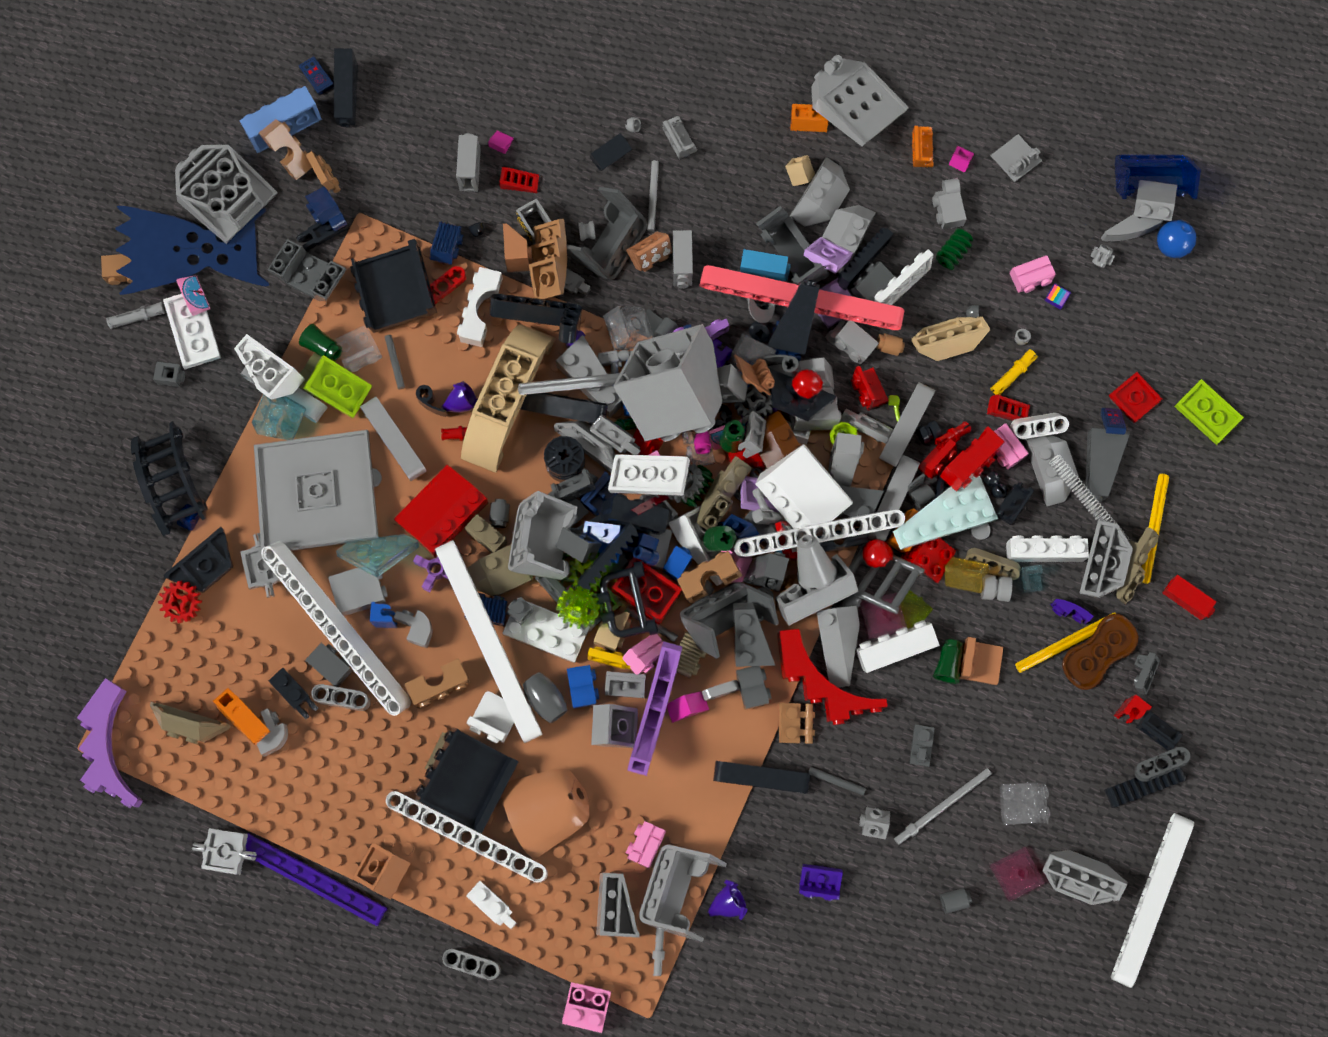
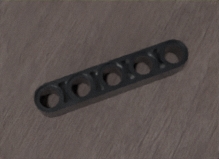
[520,392,608,423]
[713,761,810,794]

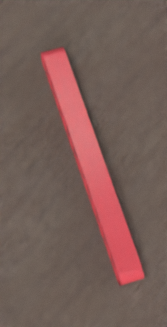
[700,266,905,330]

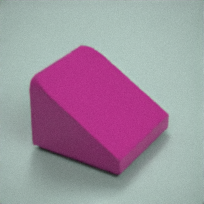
[488,131,513,154]
[949,146,974,172]

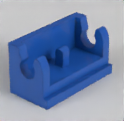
[370,602,397,628]

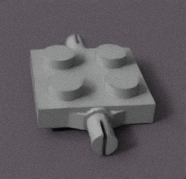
[241,533,281,598]
[192,828,256,875]

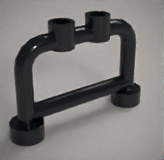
[597,561,658,638]

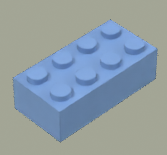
[240,86,322,153]

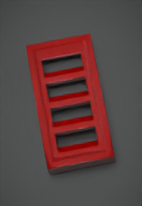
[500,167,539,193]
[987,394,1030,421]

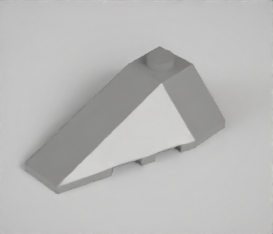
[817,606,860,688]

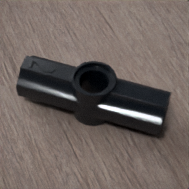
[817,528,869,552]

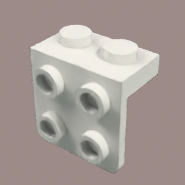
[467,691,514,743]

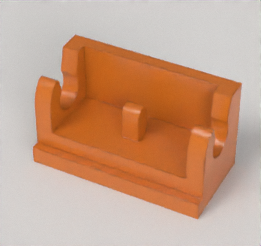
[790,104,828,132]
[912,126,934,167]

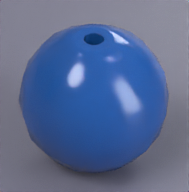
[1157,220,1196,258]

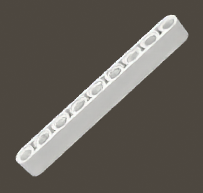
[733,510,905,557]
[386,791,547,883]
[1111,813,1194,988]

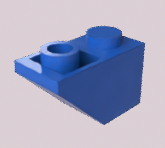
[663,546,693,582]

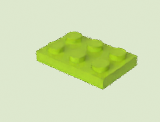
[303,355,372,418]
[1174,379,1244,445]

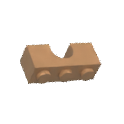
[259,119,312,180]
[677,551,743,604]
[405,659,470,708]

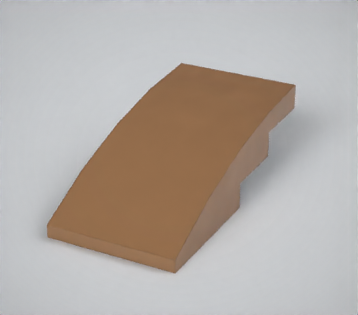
[529,219,567,300]

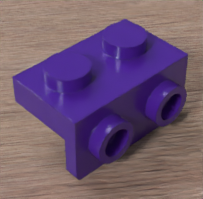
[799,864,843,901]

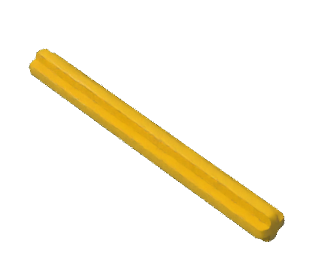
[1141,474,1169,584]
[1015,613,1116,673]

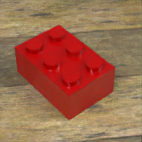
[612,557,682,624]

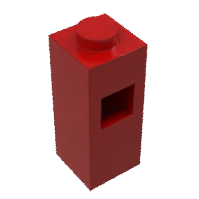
[1162,574,1216,620]

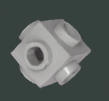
[859,807,890,839]

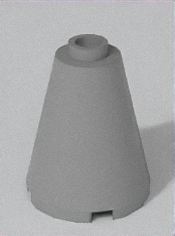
[797,535,836,590]

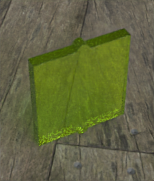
[888,590,933,629]

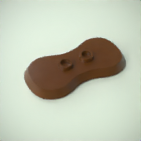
[1062,614,1139,690]

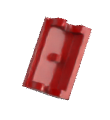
[1114,695,1152,724]

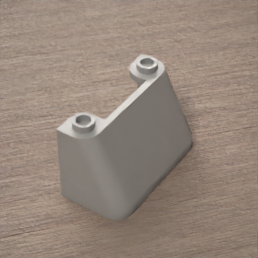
[508,491,578,580]

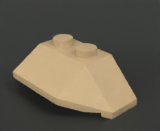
[912,317,990,361]

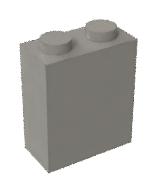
[456,133,481,192]
[1134,180,1177,221]
[672,230,693,288]
[788,387,841,431]
[328,563,388,616]

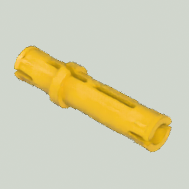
[990,349,1038,395]

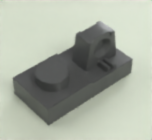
[1134,652,1160,695]
[909,725,934,767]

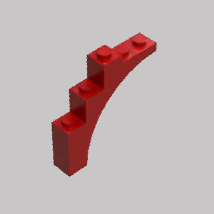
[777,629,887,725]

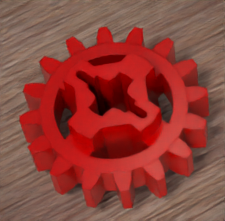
[158,581,202,623]

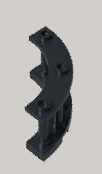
[131,421,208,536]

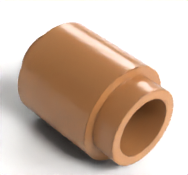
[876,333,905,356]

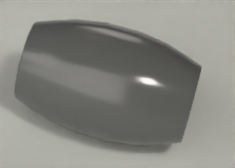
[522,672,568,723]

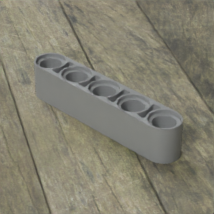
[240,367,328,423]
[879,382,936,467]
[360,397,427,481]
[868,455,920,541]

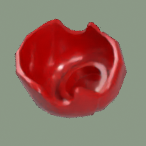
[792,369,823,399]
[863,539,893,568]

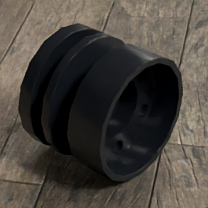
[544,436,585,482]

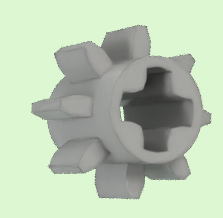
[1091,244,1115,267]

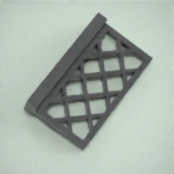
[535,553,622,635]

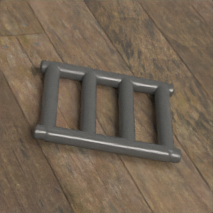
[849,544,925,614]

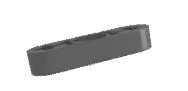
[1135,747,1190,782]

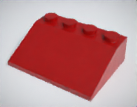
[394,465,488,558]

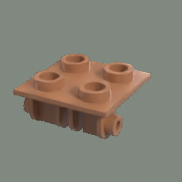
[734,354,775,396]

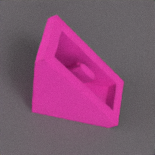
[667,691,709,723]

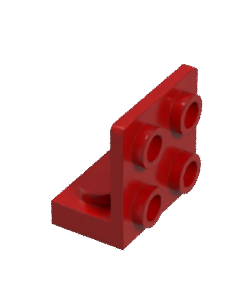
[851,366,889,411]
[901,538,956,583]

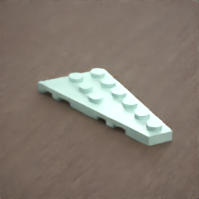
[893,476,998,550]

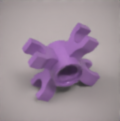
[413,554,449,593]

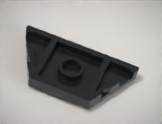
[769,368,836,422]
[163,527,233,593]

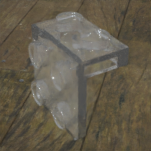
[335,326,382,372]
[682,429,715,466]
[1000,782,1050,825]

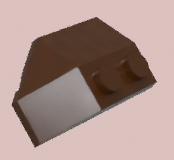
[758,411,800,469]

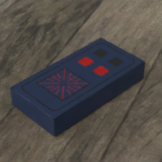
[298,56,334,95]
[1101,408,1126,435]

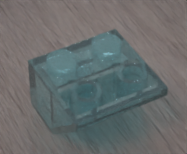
[252,394,306,440]

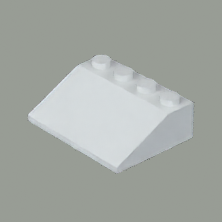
[755,444,853,537]

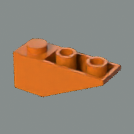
[213,688,270,745]

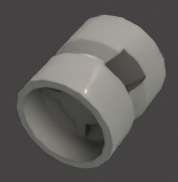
[980,574,1012,602]

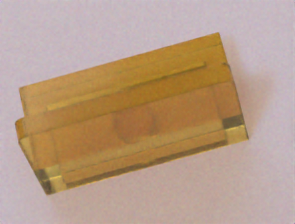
[945,557,989,593]

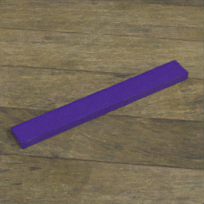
[246,833,387,926]

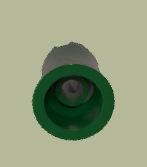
[299,324,343,362]
[719,420,746,453]
[932,639,964,684]

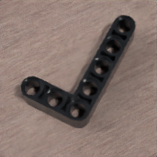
[490,294,582,344]

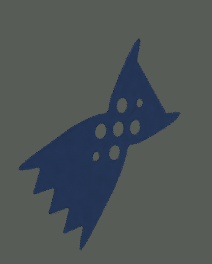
[115,206,269,295]

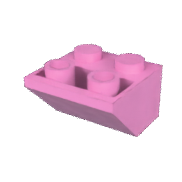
[562,982,611,1033]

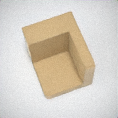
[785,155,815,186]

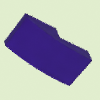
[1050,599,1093,625]

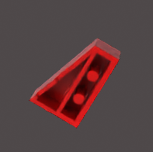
[940,426,1005,492]

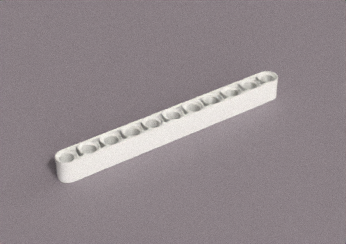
[435,540,543,743]
[261,541,411,716]

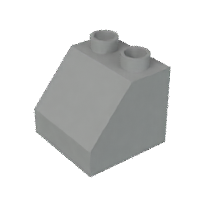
[613,324,722,441]

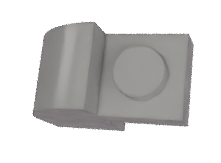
[394,610,433,648]
[257,708,288,756]

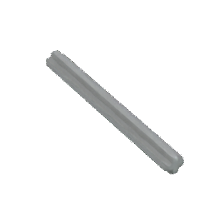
[518,373,620,395]

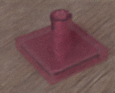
[860,593,906,640]
[989,847,1045,902]

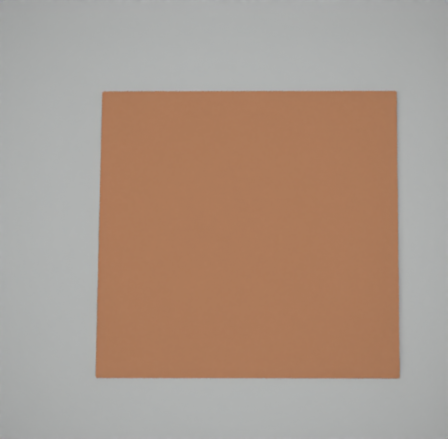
[78,213,893,1018]

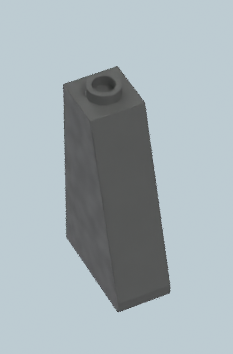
[1085,428,1130,503]

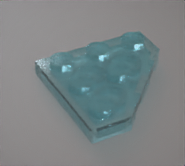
[336,534,419,577]

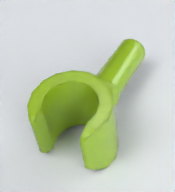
[888,395,900,421]

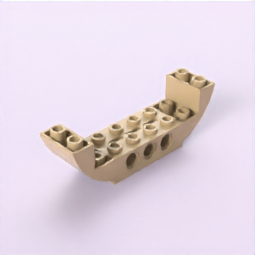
[461,324,556,473]

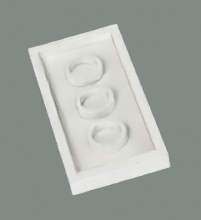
[874,250,933,305]
[163,294,221,369]
[608,455,690,495]
[502,598,587,663]

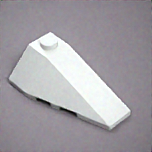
[234,334,305,400]
[669,505,723,586]

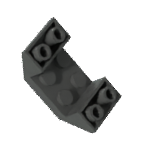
[267,239,347,301]

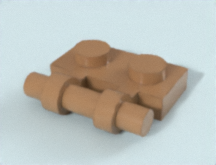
[306,151,341,193]
[779,703,815,744]

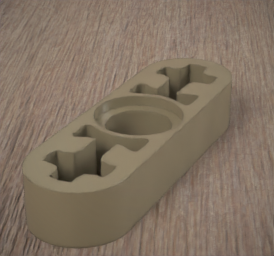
[965,548,1021,580]

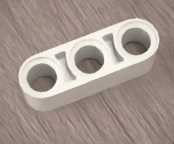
[1010,413,1069,439]

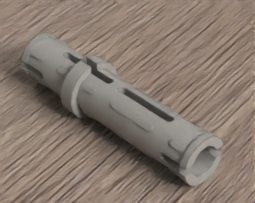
[106,302,165,329]

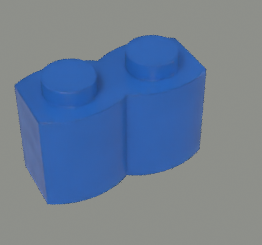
[567,665,600,709]

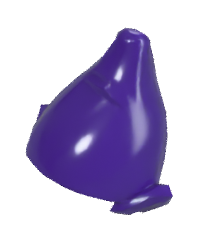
[441,381,478,413]
[708,880,748,920]

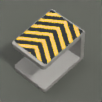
[516,198,551,245]

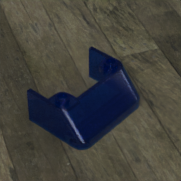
[1115,155,1201,199]

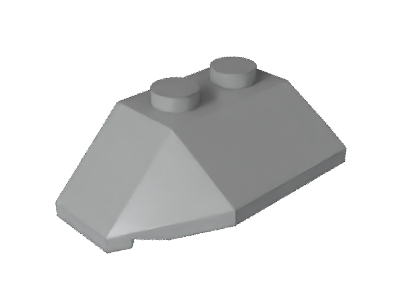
[790,157,850,227]
[822,205,876,273]
[554,420,615,473]
[1023,435,1079,507]
[1080,520,1133,598]
[1043,850,1127,905]

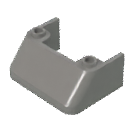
[639,845,727,942]

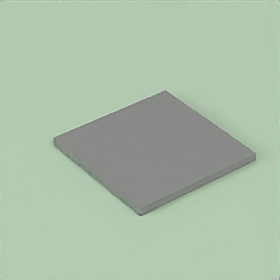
[254,430,379,551]

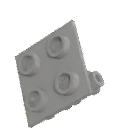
[991,134,1042,182]

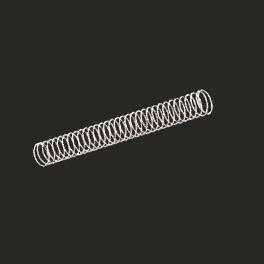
[1049,455,1131,542]

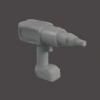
[598,350,632,374]
[752,488,786,525]

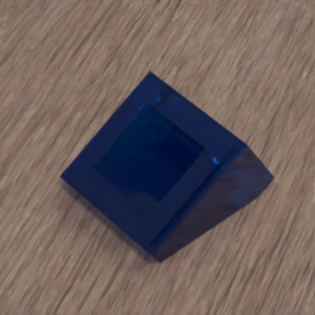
[177,504,200,531]

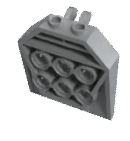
[811,55,909,146]
[175,145,277,244]

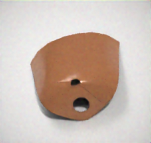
[502,769,590,860]

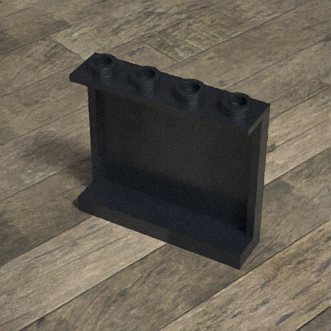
[350,239,437,333]
[415,728,519,834]

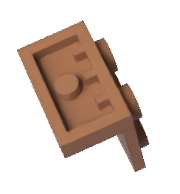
[960,637,1003,685]

